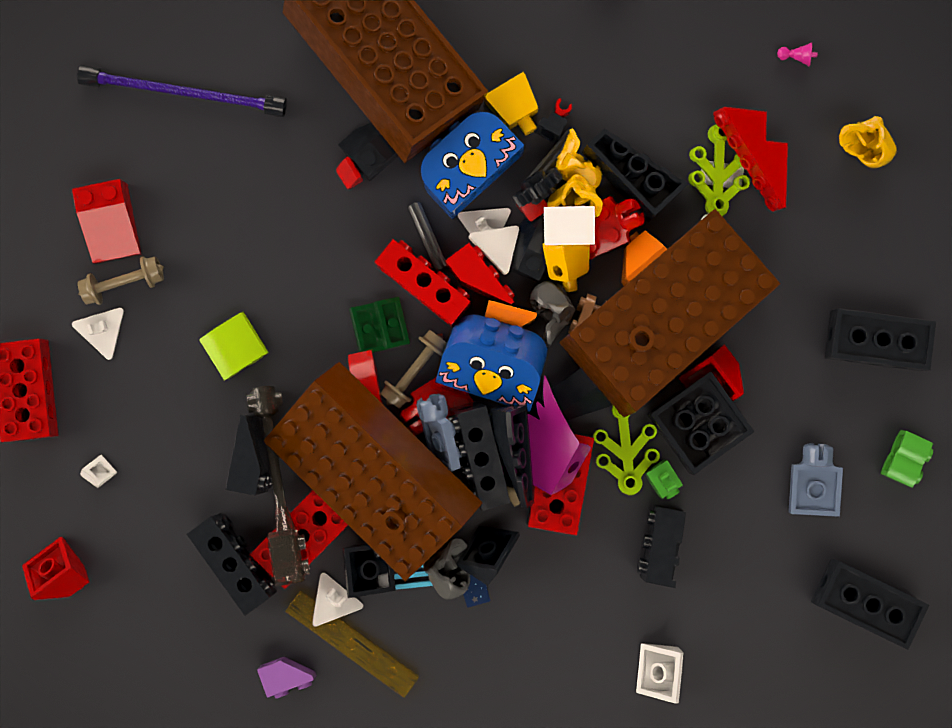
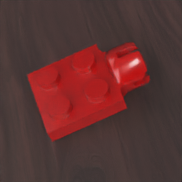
[589,196,645,261]
[400,378,474,436]

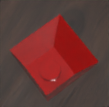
[679,344,744,401]
[22,536,89,600]

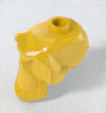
[839,116,897,168]
[555,128,602,190]
[547,174,603,217]

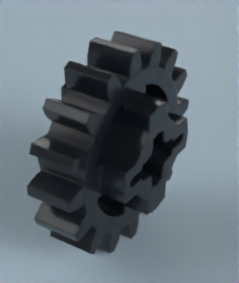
[513,167,563,208]

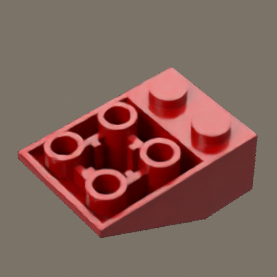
[445,243,515,306]

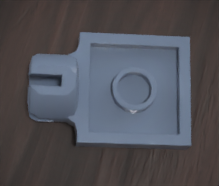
[416,394,461,471]
[789,443,843,517]

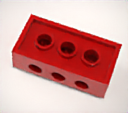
[375,239,471,328]
[0,339,59,442]
[527,434,594,536]
[250,490,348,589]

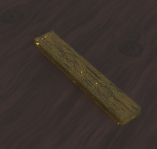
[285,591,419,698]

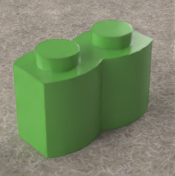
[881,430,933,488]

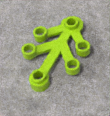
[688,124,750,216]
[593,406,660,495]

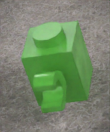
[644,460,683,499]

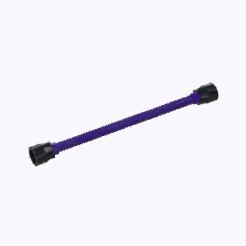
[77,65,287,117]

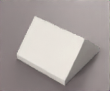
[544,206,595,245]
[636,643,684,703]

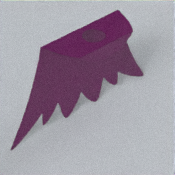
[502,376,591,495]

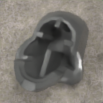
[529,281,575,347]
[423,538,471,600]

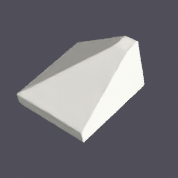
[80,455,117,488]

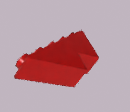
[713,107,788,211]

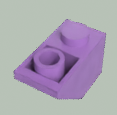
[257,657,317,698]

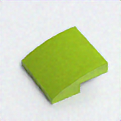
[199,312,269,381]

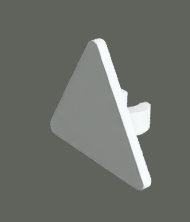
[458,208,511,234]
[469,226,519,275]
[72,308,124,360]
[312,573,363,627]

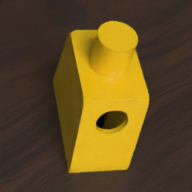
[484,72,538,136]
[543,243,590,292]

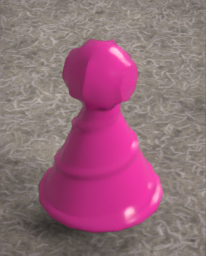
[777,42,818,67]

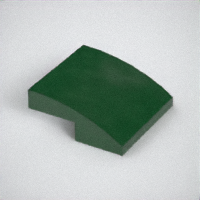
[349,297,410,353]

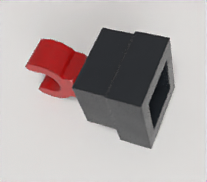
[535,98,572,144]

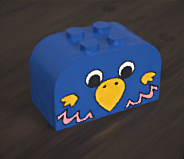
[421,112,524,220]
[435,314,547,412]

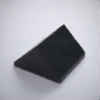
[456,526,520,586]
[343,543,396,598]

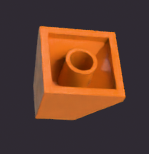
[621,231,667,286]
[485,300,537,328]

